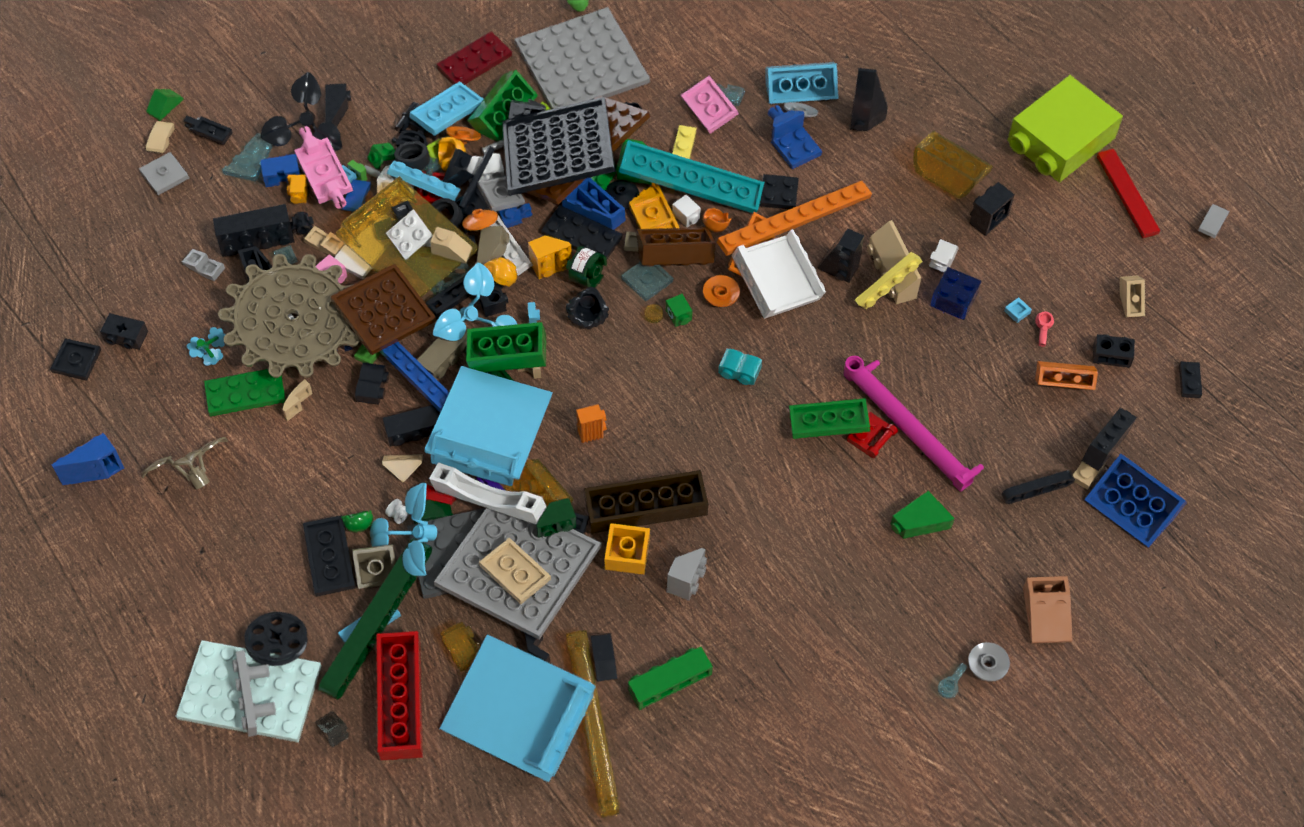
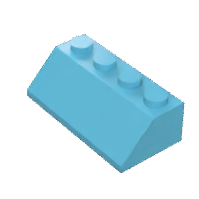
[765,62,838,104]

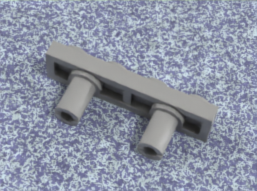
[232,650,276,737]

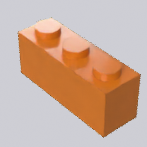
[1035,361,1098,390]

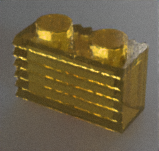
[440,622,481,672]

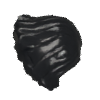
[566,287,609,330]

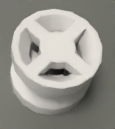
[385,499,409,524]

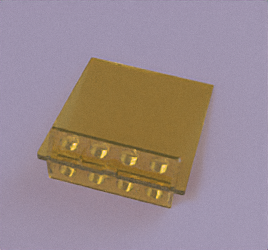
[336,176,479,297]

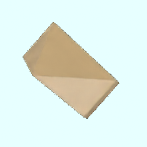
[382,454,423,482]

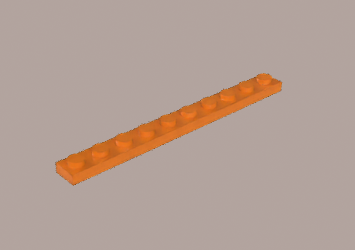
[717,181,872,256]

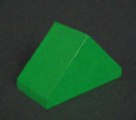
[146,89,184,121]

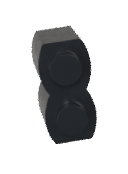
[355,362,389,405]

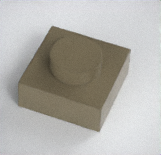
[624,232,638,252]

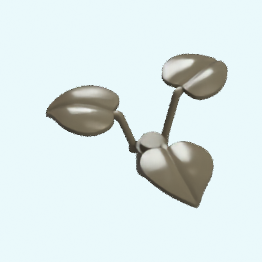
[141,437,228,490]

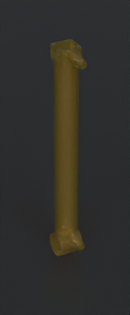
[566,630,620,818]

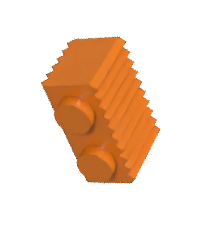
[576,404,607,443]

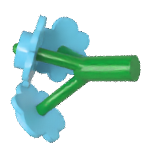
[187,327,226,366]

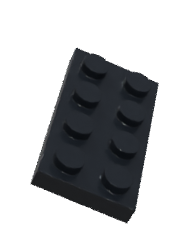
[541,205,622,259]
[303,515,356,597]

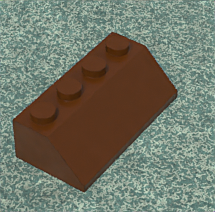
[636,227,716,266]

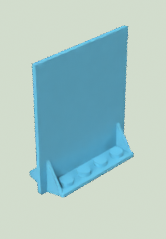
[425,366,553,486]
[440,635,596,782]

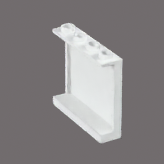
[732,229,826,319]

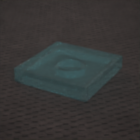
[622,262,673,302]

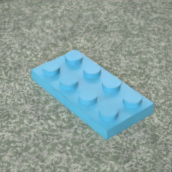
[410,82,484,136]

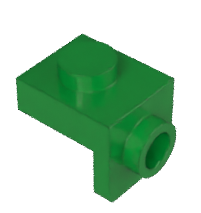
[367,143,395,169]

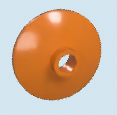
[446,126,481,144]
[462,209,498,231]
[703,275,740,307]

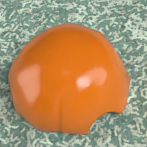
[702,208,731,232]

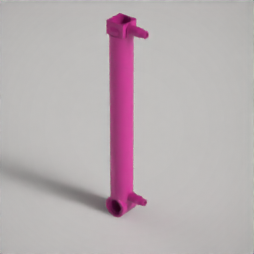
[843,356,984,492]

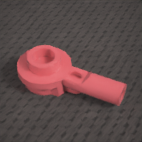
[1035,311,1054,347]

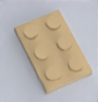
[479,538,551,604]

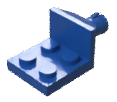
[768,105,822,169]

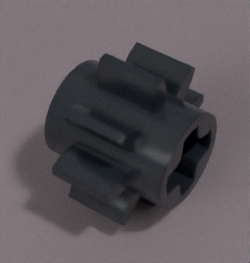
[290,212,314,234]

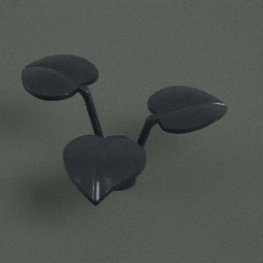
[261,72,343,151]

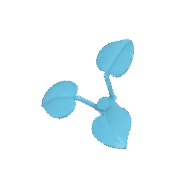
[433,263,517,341]
[370,483,437,576]

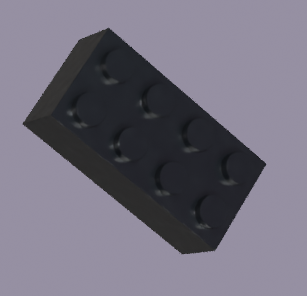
[213,204,295,257]

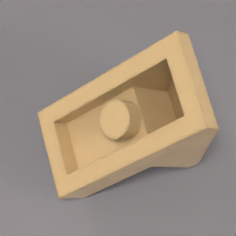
[1073,461,1107,490]

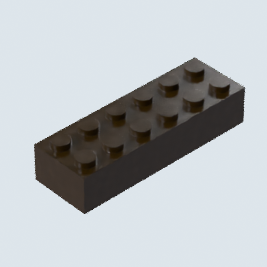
[584,470,709,534]

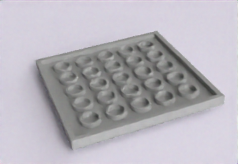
[515,7,650,109]
[434,508,601,640]

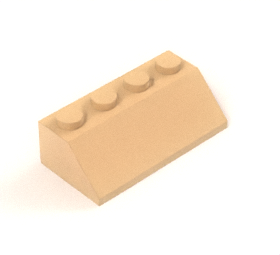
[867,220,921,304]

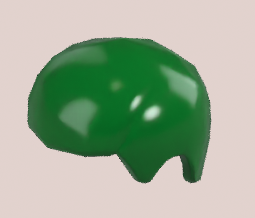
[342,510,374,533]

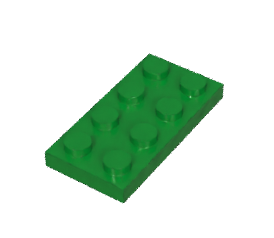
[204,369,286,417]
[789,398,870,439]

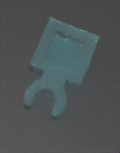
[717,84,745,106]

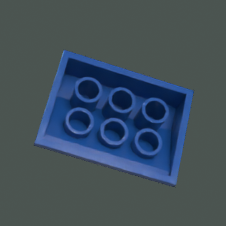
[1085,454,1187,548]

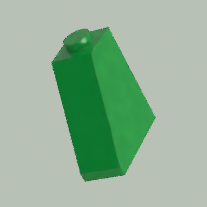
[890,490,955,539]

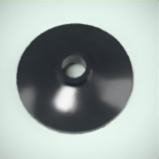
[605,180,639,210]

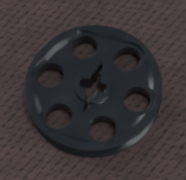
[244,612,308,666]

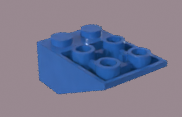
[51,433,124,485]

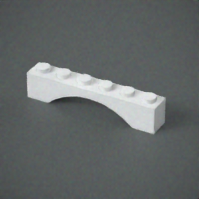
[429,463,547,524]

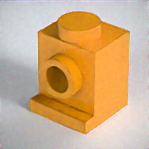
[287,175,308,204]

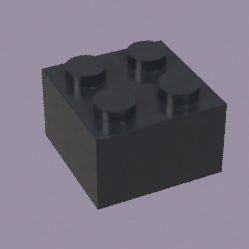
[969,182,1015,236]

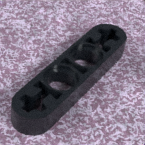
[1001,470,1075,504]

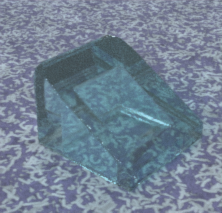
[273,245,298,264]

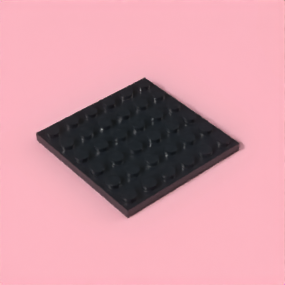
[503,97,615,196]

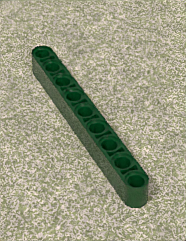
[319,538,432,700]

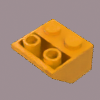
[528,236,572,279]

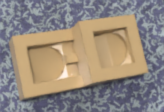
[146,121,175,153]
[304,226,346,256]
[282,379,313,421]

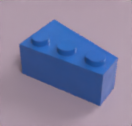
[562,178,626,230]

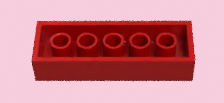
[377,631,423,761]

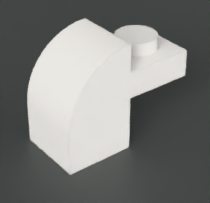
[929,239,959,273]

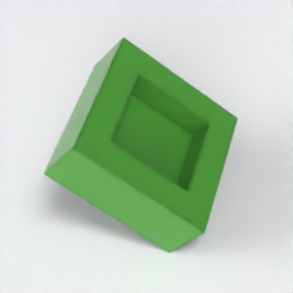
[348,160,367,181]

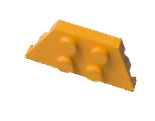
[629,183,680,229]

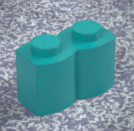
[719,348,762,385]

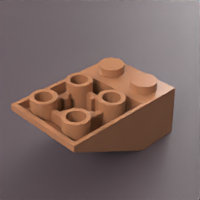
[1023,576,1072,643]

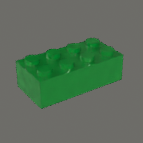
[466,322,546,372]

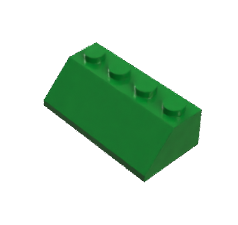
[467,70,538,142]

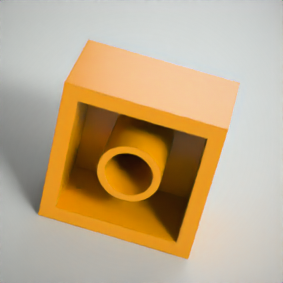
[605,523,650,575]

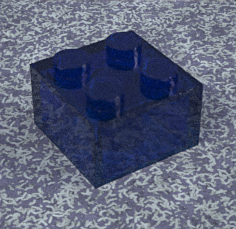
[930,267,982,320]

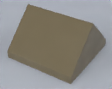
[352,544,396,589]

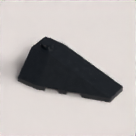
[850,68,888,131]

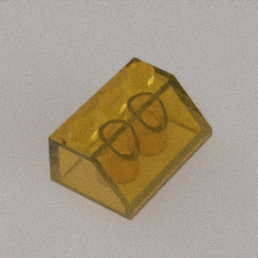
[504,459,574,507]

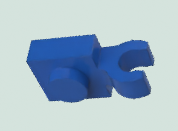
[499,203,532,228]

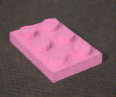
[681,76,739,134]

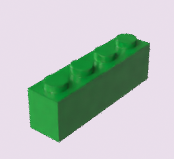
[628,646,713,710]

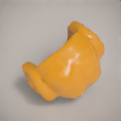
[438,137,466,172]
[484,257,517,287]

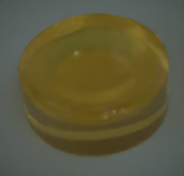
[645,304,663,323]

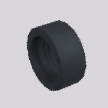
[394,141,430,170]
[426,198,463,232]

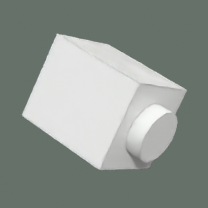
[672,195,701,228]

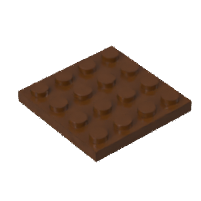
[331,264,436,355]

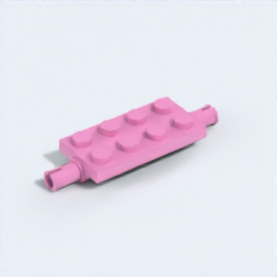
[294,126,353,209]

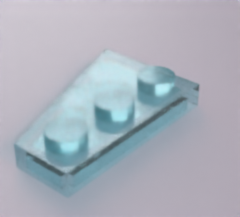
[222,133,273,181]

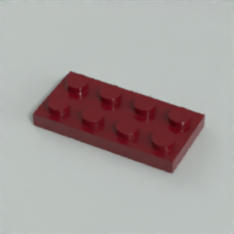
[437,31,512,85]

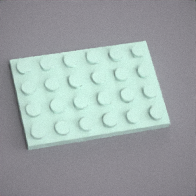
[176,640,322,742]

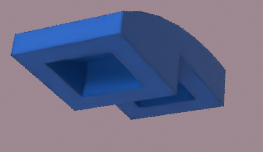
[343,179,371,212]

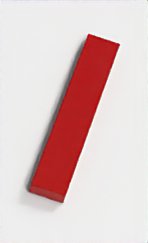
[1097,149,1160,238]

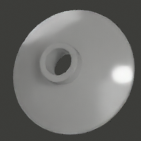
[784,102,818,118]
[968,642,1010,681]

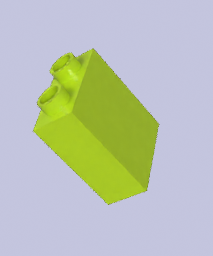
[1007,75,1123,183]

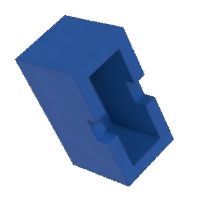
[260,154,300,187]

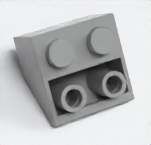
[667,548,707,600]

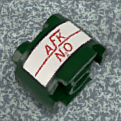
[566,246,607,288]

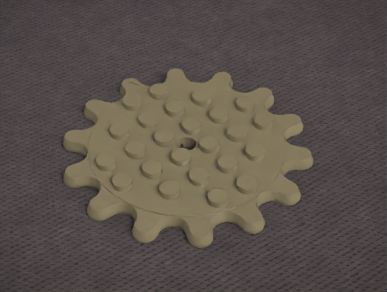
[218,254,360,378]

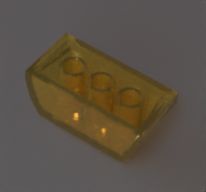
[913,131,993,198]

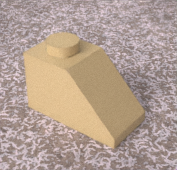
[431,227,472,264]
[1120,275,1145,317]

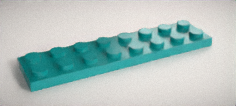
[619,140,764,213]

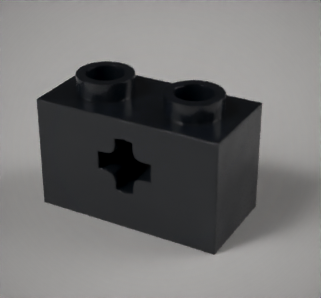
[100,313,148,350]

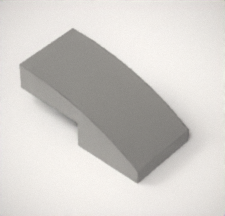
[1198,204,1229,238]
[182,249,225,281]

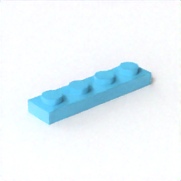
[387,161,460,201]

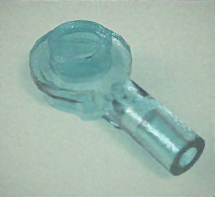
[424,158,440,176]
[938,663,967,698]

